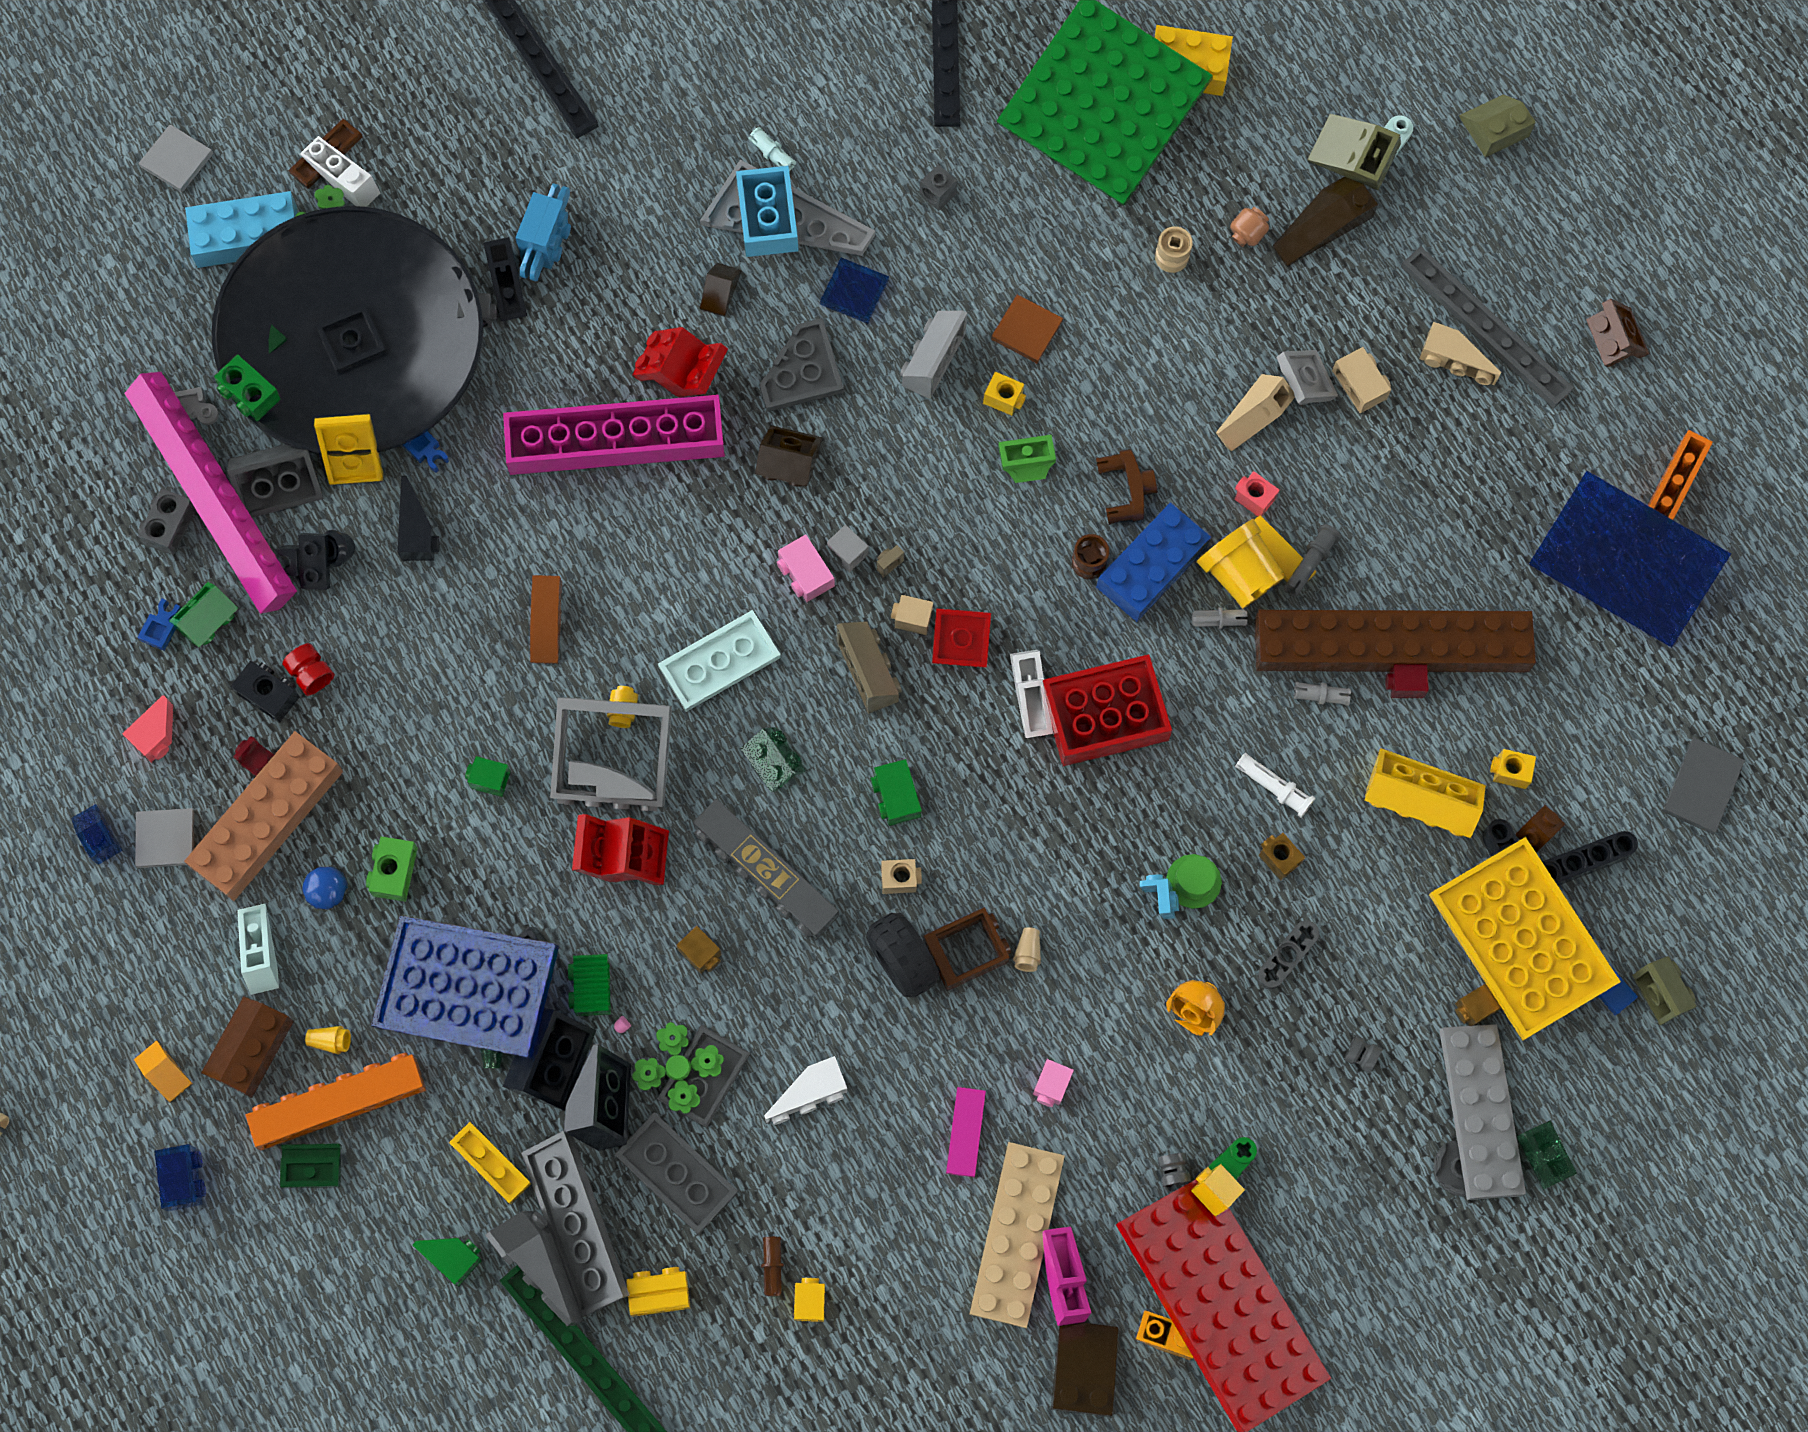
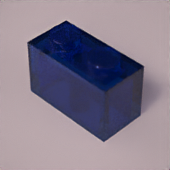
[154,1144,206,1211]

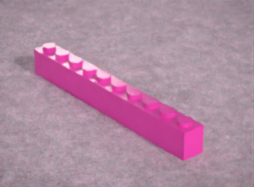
[124,372,297,614]

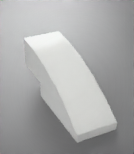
[1010,650,1053,738]

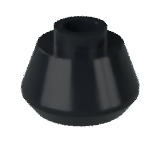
[324,530,355,567]

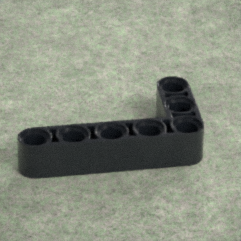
[1482,819,1638,886]

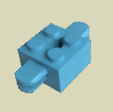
[516,183,571,281]

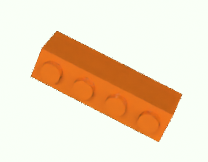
[1635,430,1713,541]

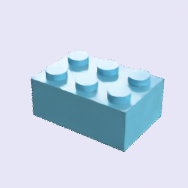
[736,166,798,257]

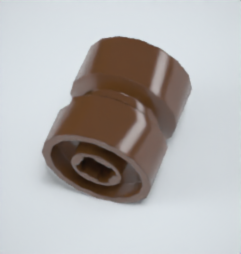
[1072,534,1109,579]

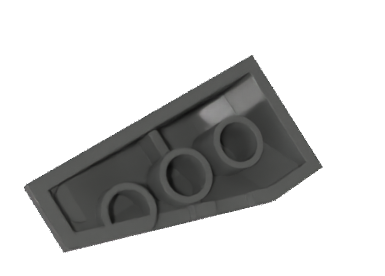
[485,1211,583,1326]

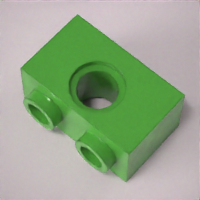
[366,836,418,902]

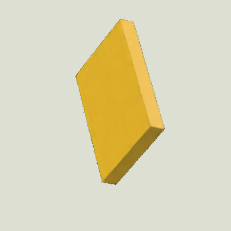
[314,414,383,485]

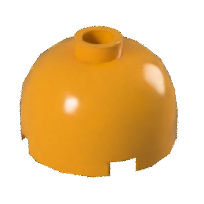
[1166,980,1225,1036]

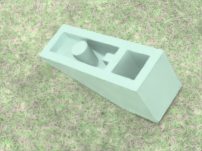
[237,904,279,995]

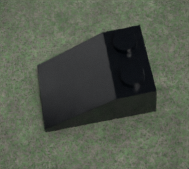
[564,1044,631,1151]

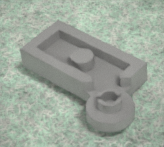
[174,387,219,425]

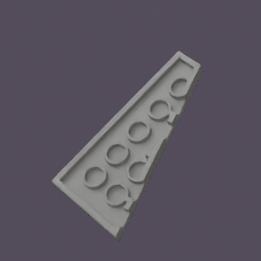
[700,160,875,256]

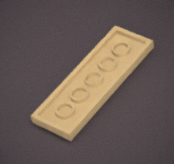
[969,1142,1065,1328]

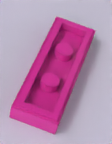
[946,1087,986,1178]

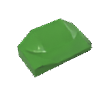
[998,435,1056,483]

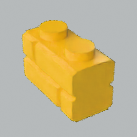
[626,1267,690,1317]

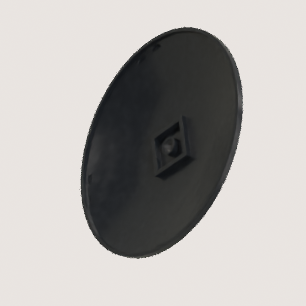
[211,206,483,457]

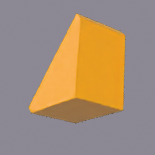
[134,1041,193,1102]

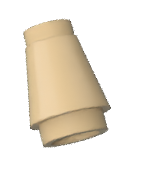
[1013,928,1041,972]

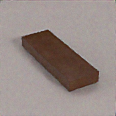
[288,118,363,189]

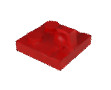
[932,608,991,668]

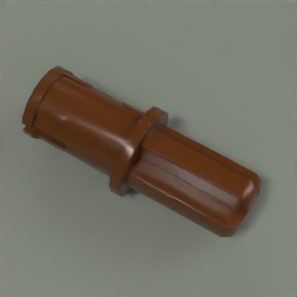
[761,1236,784,1297]

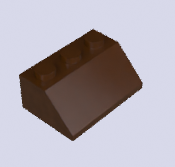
[201,996,294,1098]

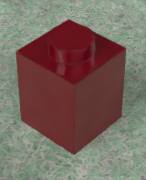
[1385,664,1429,698]

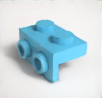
[1140,875,1179,919]

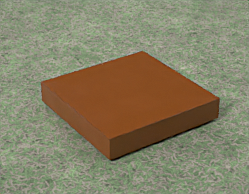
[991,294,1063,364]

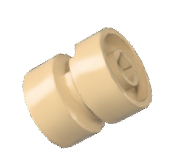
[1155,227,1192,273]

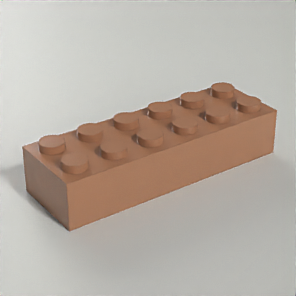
[184,731,343,901]

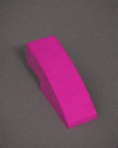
[1042,1227,1091,1326]

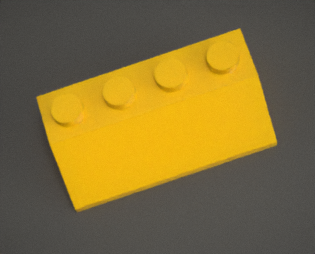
[1364,748,1486,838]

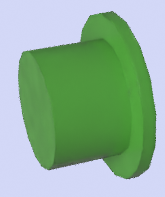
[1166,854,1222,909]

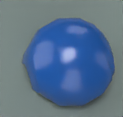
[302,867,348,910]

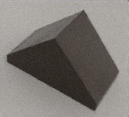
[700,263,742,317]

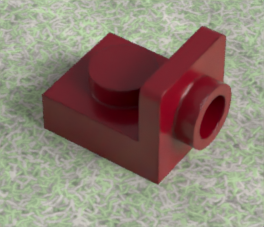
[233,736,274,777]

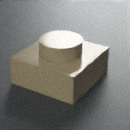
[877,545,904,577]

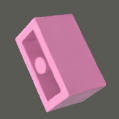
[777,535,835,602]

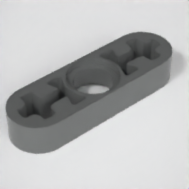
[1257,920,1319,989]

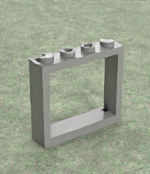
[550,697,672,811]

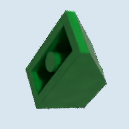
[412,1238,482,1287]

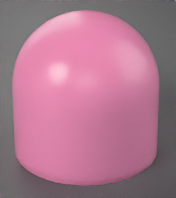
[614,1016,631,1033]

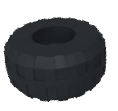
[866,912,940,998]

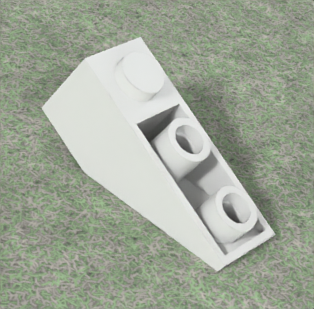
[300,136,380,207]
[764,1056,847,1125]

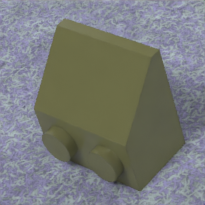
[1459,94,1536,157]
[1632,956,1697,1025]

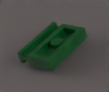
[280,1144,342,1188]

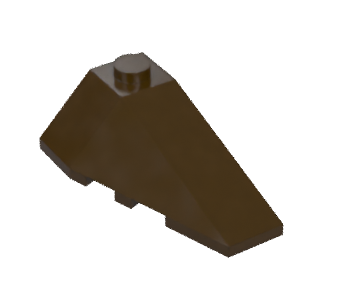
[1273,177,1378,267]

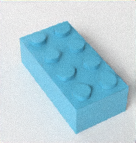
[185,191,297,268]

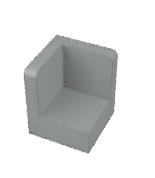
[827,525,869,573]

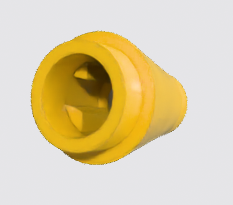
[305,1026,351,1055]

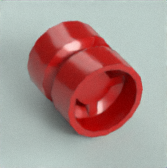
[282,643,335,696]

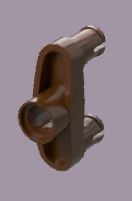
[1096,449,1158,525]

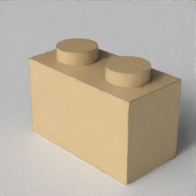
[1332,347,1391,413]

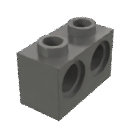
[138,488,196,555]

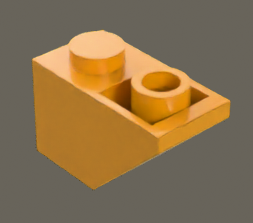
[1136,1310,1193,1360]

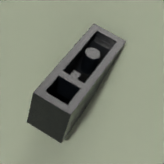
[483,237,527,321]
[397,476,440,561]

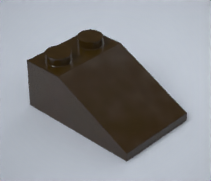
[1050,1322,1118,1417]

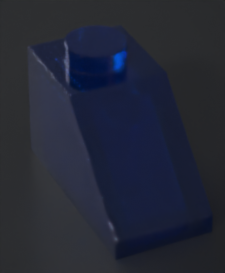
[71,804,123,865]

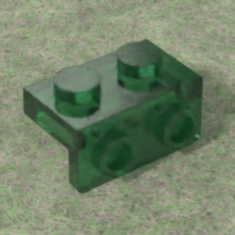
[740,727,806,792]

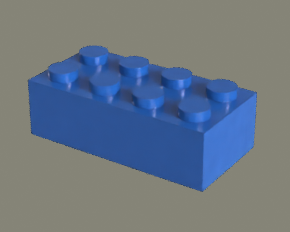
[1096,502,1211,622]

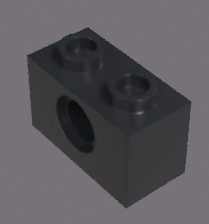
[230,660,300,723]

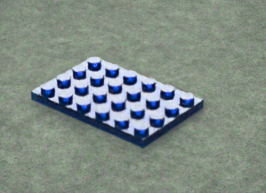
[1529,470,1731,648]
[371,916,559,1059]

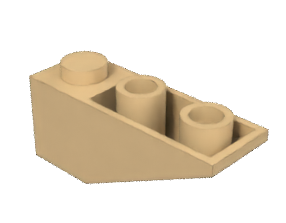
[1419,322,1501,385]
[1216,374,1295,451]

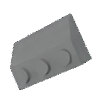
[900,310,967,399]

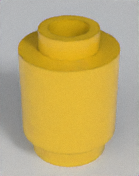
[607,686,638,728]

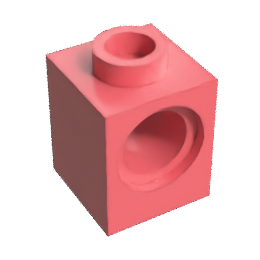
[1235,471,1280,516]

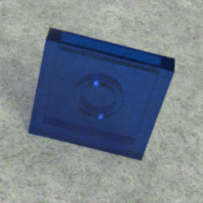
[820,257,889,324]

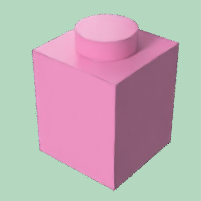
[1033,1059,1074,1107]

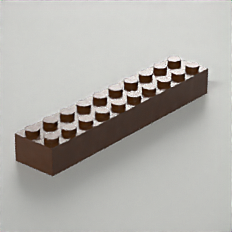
[1254,610,1536,672]

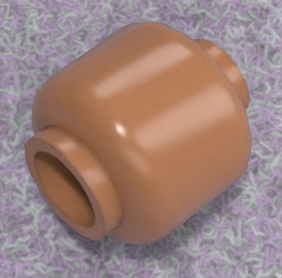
[1230,207,1269,247]

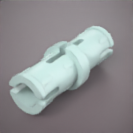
[749,127,796,171]

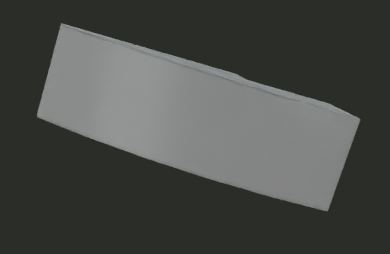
[568,761,655,800]

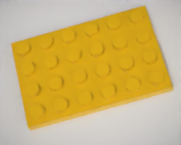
[1429,837,1621,1041]

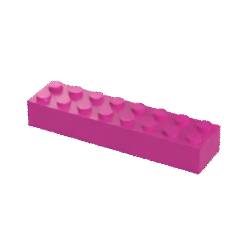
[503,395,725,475]

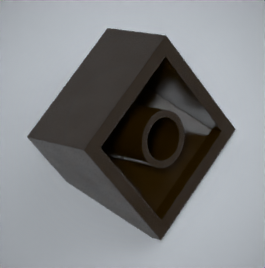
[755,425,822,487]

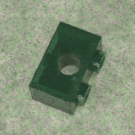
[1517,1121,1577,1190]

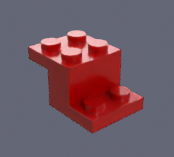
[632,327,728,397]
[572,814,669,885]

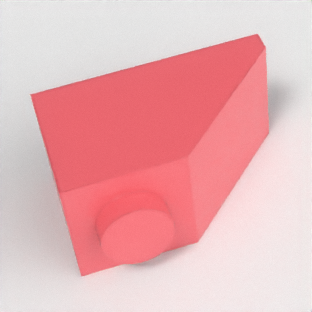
[122,695,173,763]

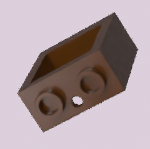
[923,907,1011,991]

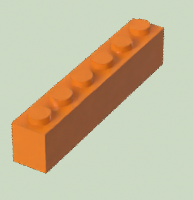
[245,1053,427,1151]

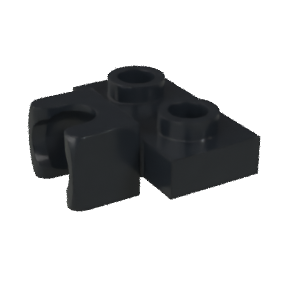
[278,533,330,590]

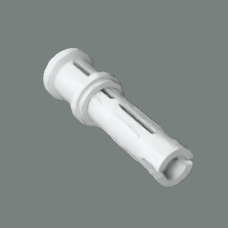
[1235,752,1316,818]

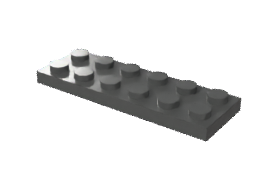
[521,1131,630,1317]

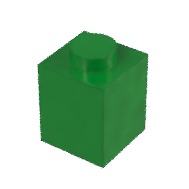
[465,756,511,797]

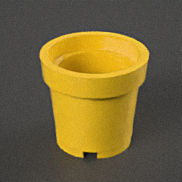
[1197,519,1286,609]

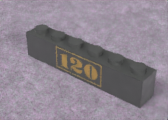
[693,799,839,940]

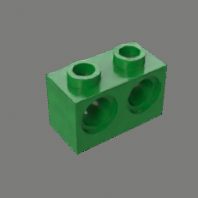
[214,354,281,421]

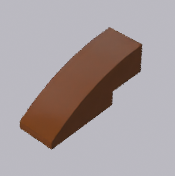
[530,575,562,664]

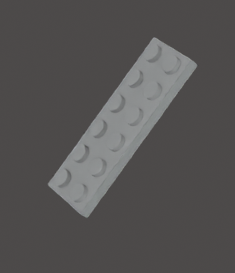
[1439,1024,1526,1200]

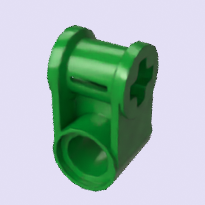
[1208,1137,1257,1180]

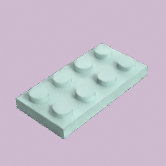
[658,610,781,712]

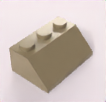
[836,622,902,714]

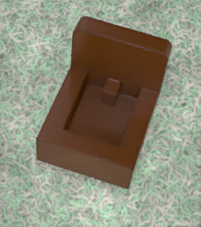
[1516,805,1565,853]

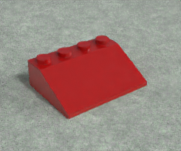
[1042,654,1172,766]

